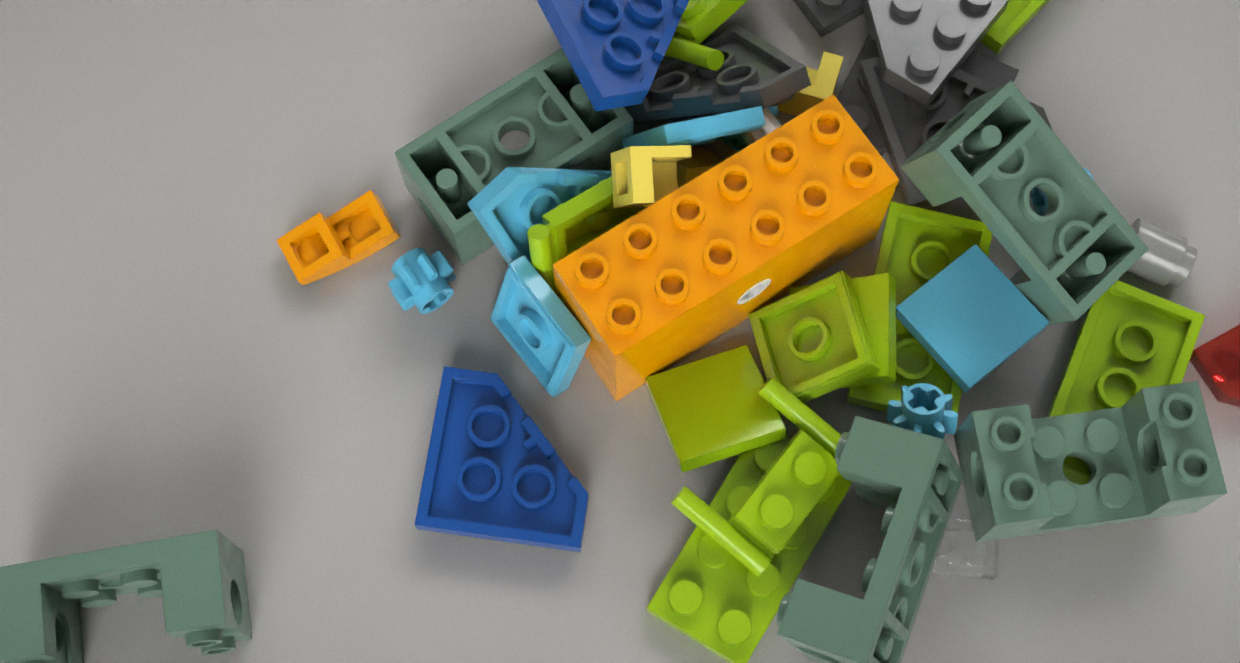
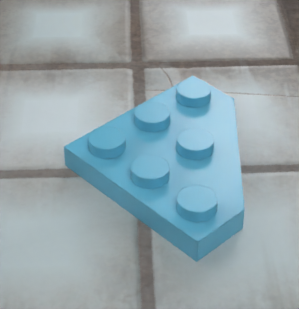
[467,167,612,265]

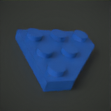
[537,0,689,112]
[415,366,589,552]

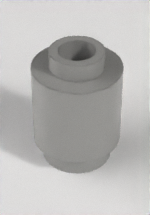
[1127,218,1197,287]

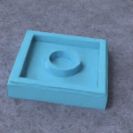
[622,106,766,148]
[896,244,1050,393]
[490,255,592,398]

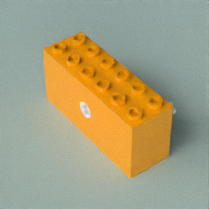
[553,94,899,401]

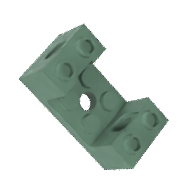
[394,48,633,265]
[900,81,1149,325]
[953,381,1227,543]
[777,416,964,663]
[0,529,252,663]

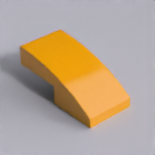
[276,190,401,285]

